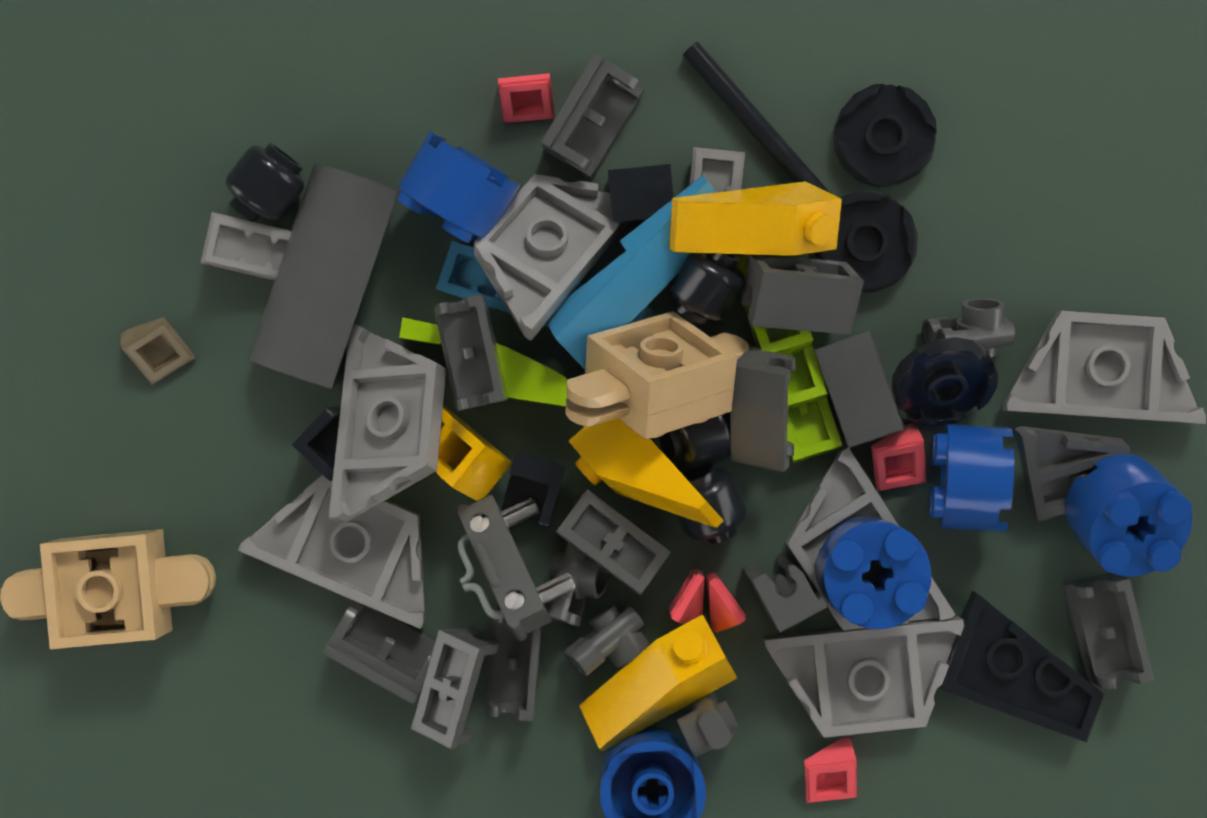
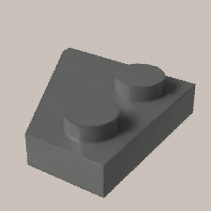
[1015,426,1131,522]

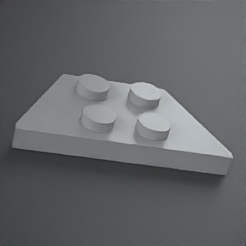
[474,174,630,340]
[1002,311,1206,424]
[329,324,446,523]
[785,447,956,631]
[238,475,426,629]
[763,616,964,738]

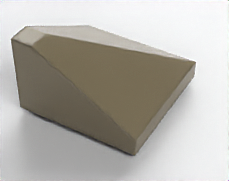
[120,317,195,385]

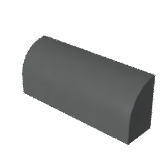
[248,164,399,389]

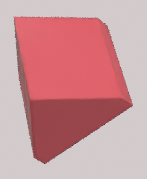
[498,73,555,124]

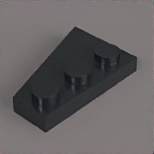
[939,590,1105,743]

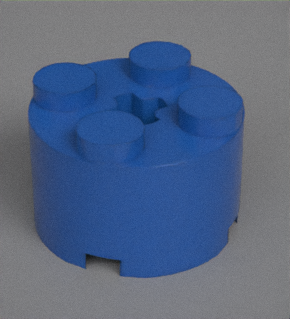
[397,131,521,243]
[928,424,1014,532]
[1065,454,1192,576]
[815,517,931,629]
[600,728,706,818]

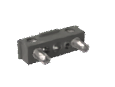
[457,495,575,641]

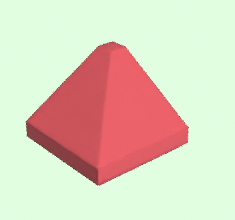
[871,423,927,492]
[668,568,705,624]
[706,572,746,633]
[804,737,857,803]

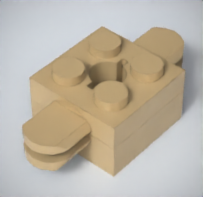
[566,311,749,440]
[0,529,216,649]

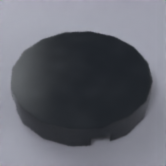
[833,84,937,188]
[815,190,918,293]
[892,337,998,426]

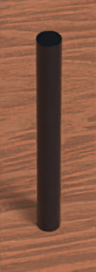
[683,41,830,193]

